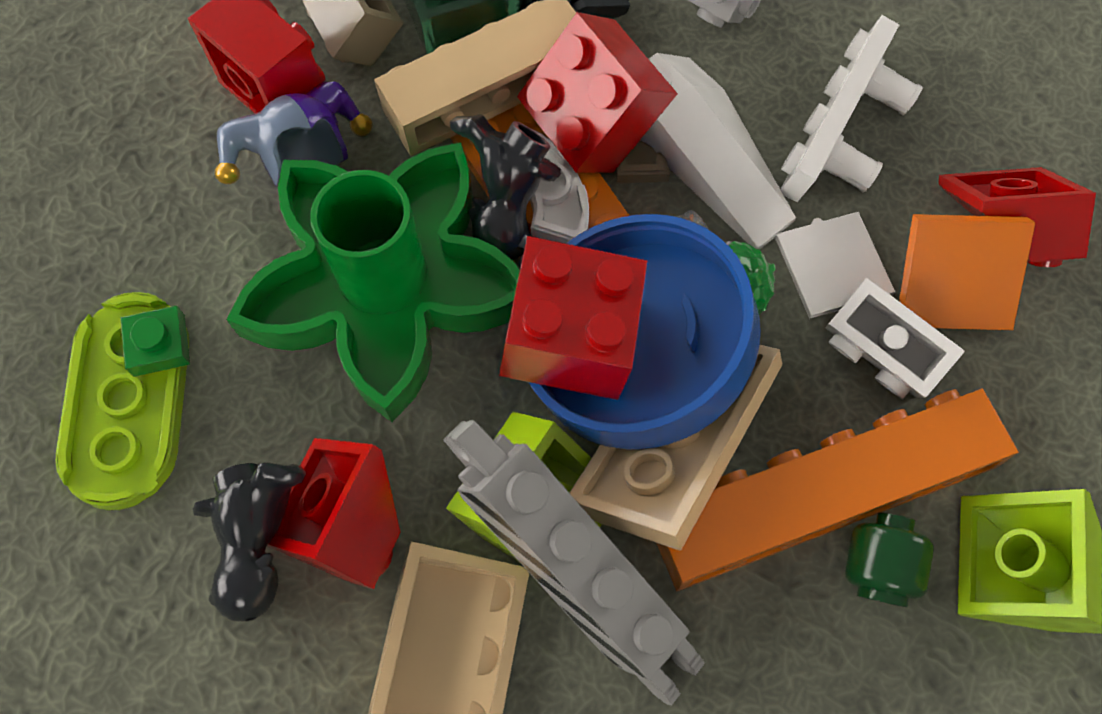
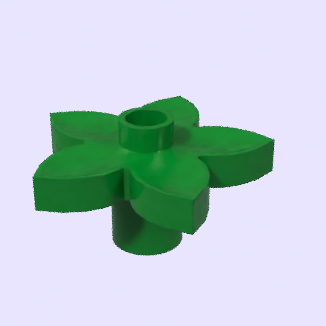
[226,142,520,423]

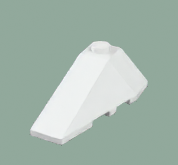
[641,53,796,250]

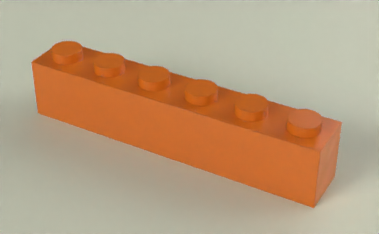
[657,388,1019,592]

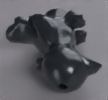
[450,114,562,260]
[192,462,306,621]

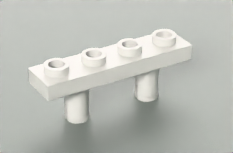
[780,15,923,202]

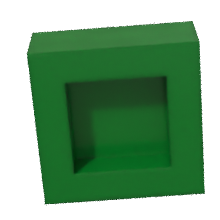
[120,305,190,377]

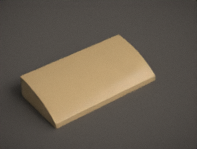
[368,541,529,714]

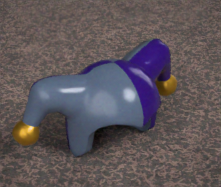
[215,81,373,187]

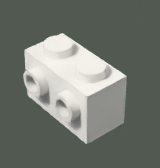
[825,278,965,399]

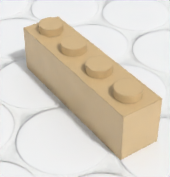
[374,0,576,156]

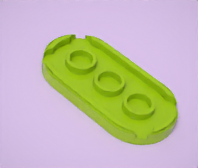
[56,292,189,510]

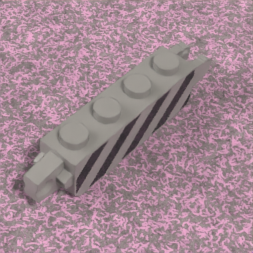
[443,420,705,706]

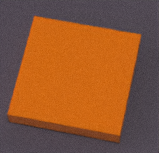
[899,214,1035,330]

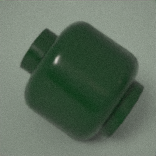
[845,512,934,608]

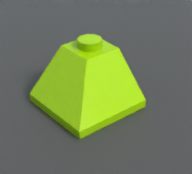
[958,489,1102,634]

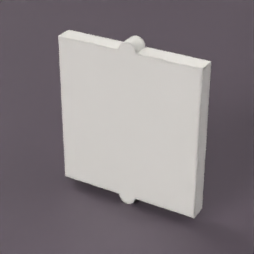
[775,212,895,319]

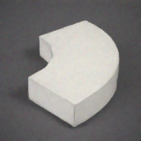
[530,129,589,244]

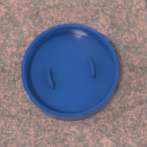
[529,214,761,450]

